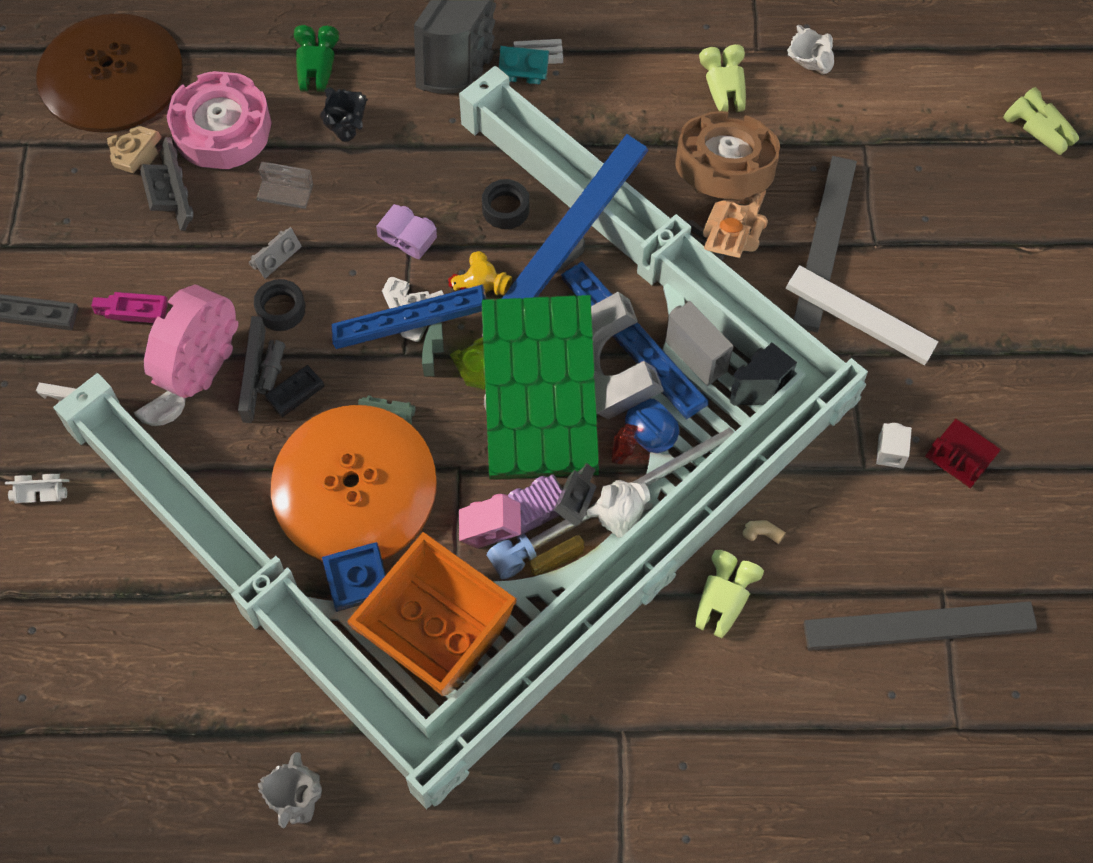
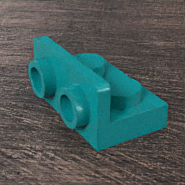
[499,46,549,85]

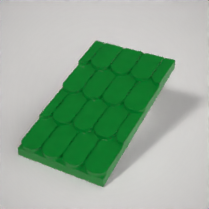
[482,295,599,480]

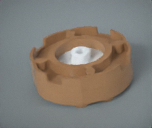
[675,111,780,201]

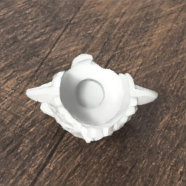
[787,25,834,74]
[586,480,653,538]

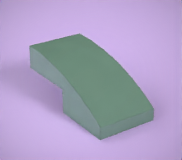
[422,322,444,377]

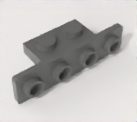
[140,137,193,231]

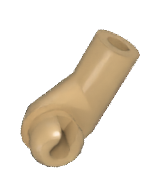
[743,520,786,544]

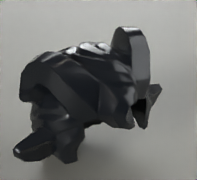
[320,87,368,142]

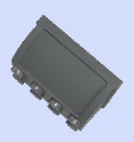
[414,0,496,94]

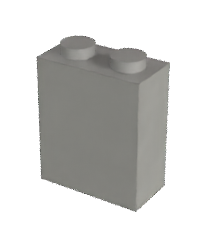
[666,301,733,386]

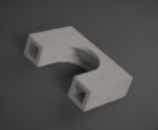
[591,292,664,420]

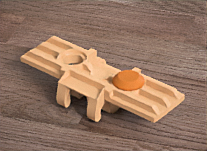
[703,190,768,258]

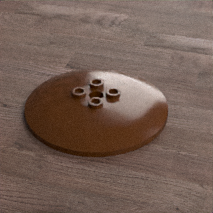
[36,13,183,132]

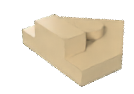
[107,126,162,174]

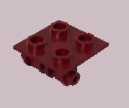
[925,418,1001,489]

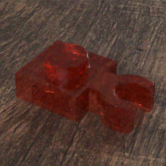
[612,424,638,464]

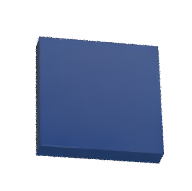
[322,542,386,612]

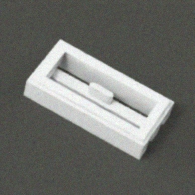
[514,39,563,64]

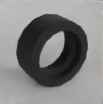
[482,179,530,229]
[254,279,306,331]

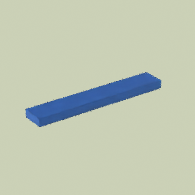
[332,284,486,349]

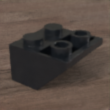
[730,342,797,406]

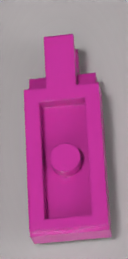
[91,292,168,323]

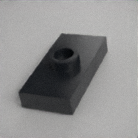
[265,364,325,418]

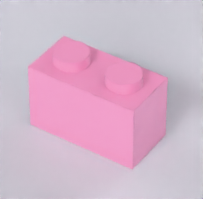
[459,494,521,549]

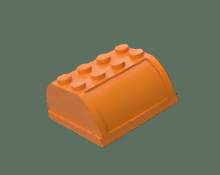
[347,532,516,696]

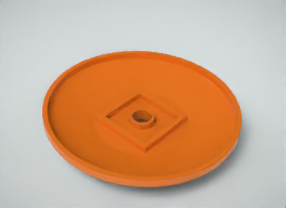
[271,405,437,562]

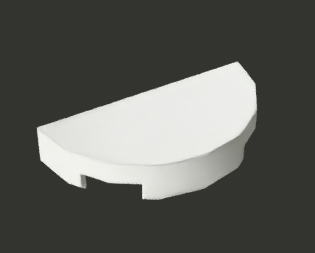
[36,383,83,403]
[134,391,185,426]

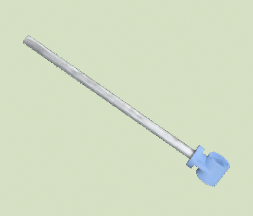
[487,427,734,579]

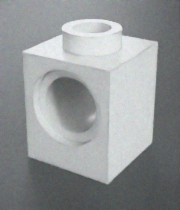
[876,423,912,468]

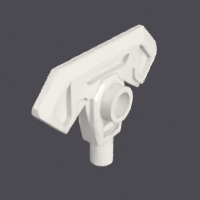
[382,277,444,342]

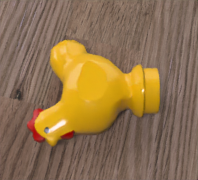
[448,251,512,296]

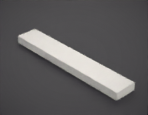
[786,265,938,365]

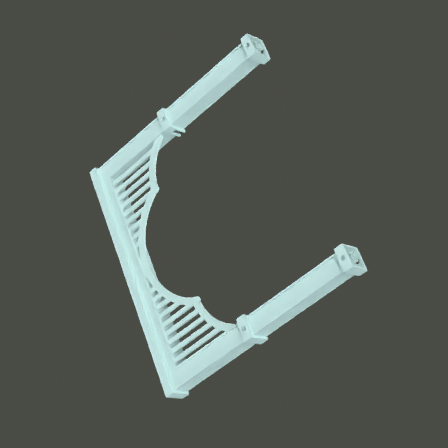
[53,66,868,810]

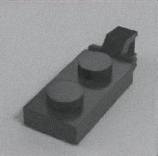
[554,463,597,526]

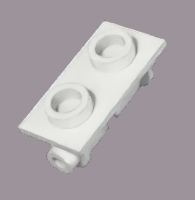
[5,474,69,504]

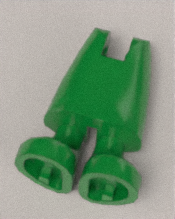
[294,25,339,92]

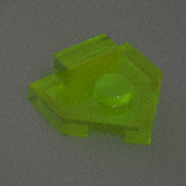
[450,337,485,389]

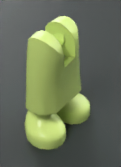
[699,44,746,112]
[1003,87,1079,155]
[695,550,764,638]

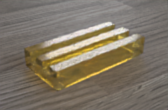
[530,535,584,577]

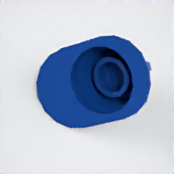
[625,398,679,453]

